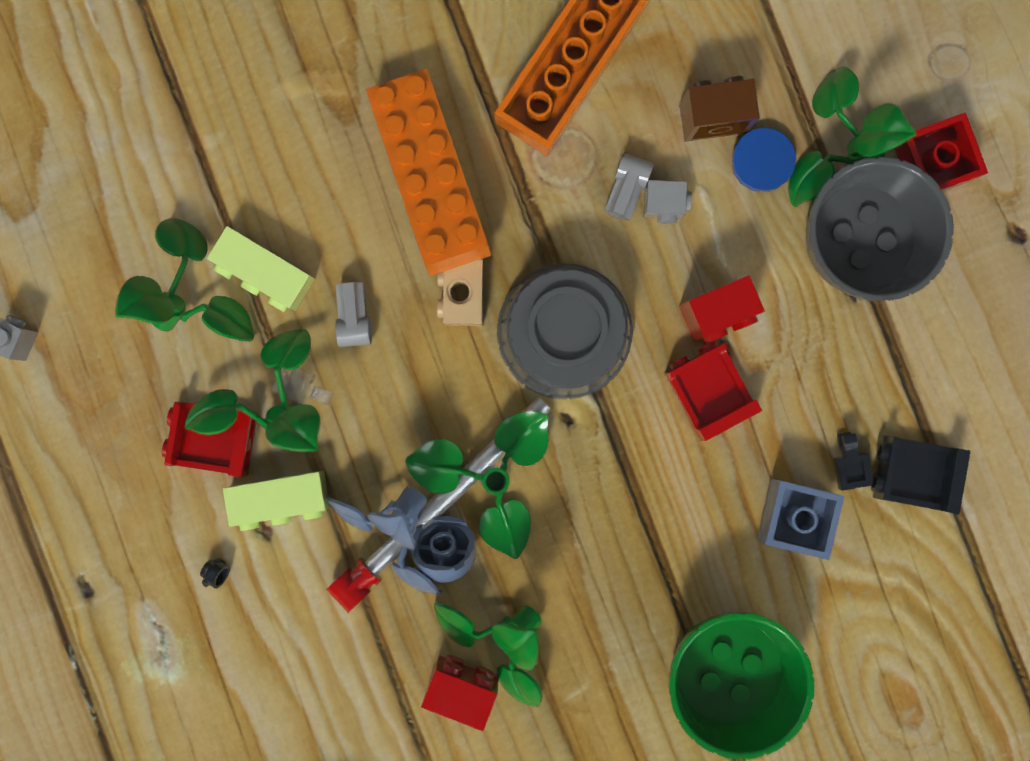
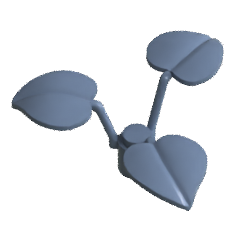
[326,486,443,595]

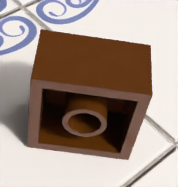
[679,76,760,142]

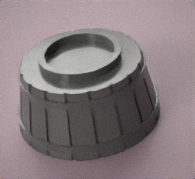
[806,157,954,301]
[497,263,633,399]

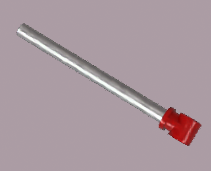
[326,397,551,613]

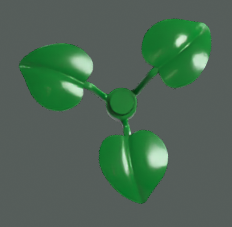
[788,67,916,207]
[115,218,254,342]
[185,329,321,451]
[405,411,549,559]
[434,601,542,707]

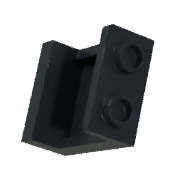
[871,436,971,514]

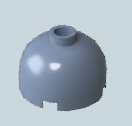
[411,516,476,583]

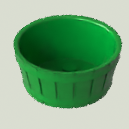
[669,612,815,760]

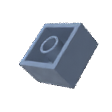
[757,478,844,560]

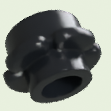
[200,558,230,589]

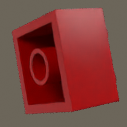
[894,112,988,191]
[679,275,765,344]
[421,654,499,732]

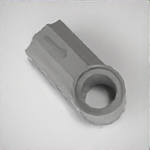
[604,152,654,221]
[335,282,372,347]

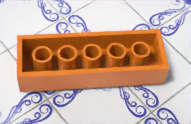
[494,0,652,157]
[365,68,491,277]

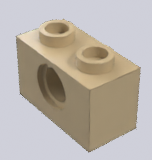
[437,259,484,326]

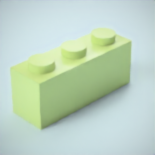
[207,226,315,312]
[223,470,330,531]

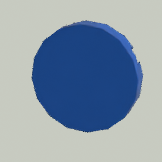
[732,128,796,192]

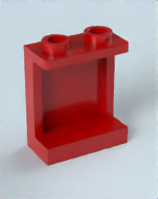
[665,341,762,441]
[162,401,258,477]

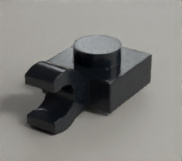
[833,432,873,491]

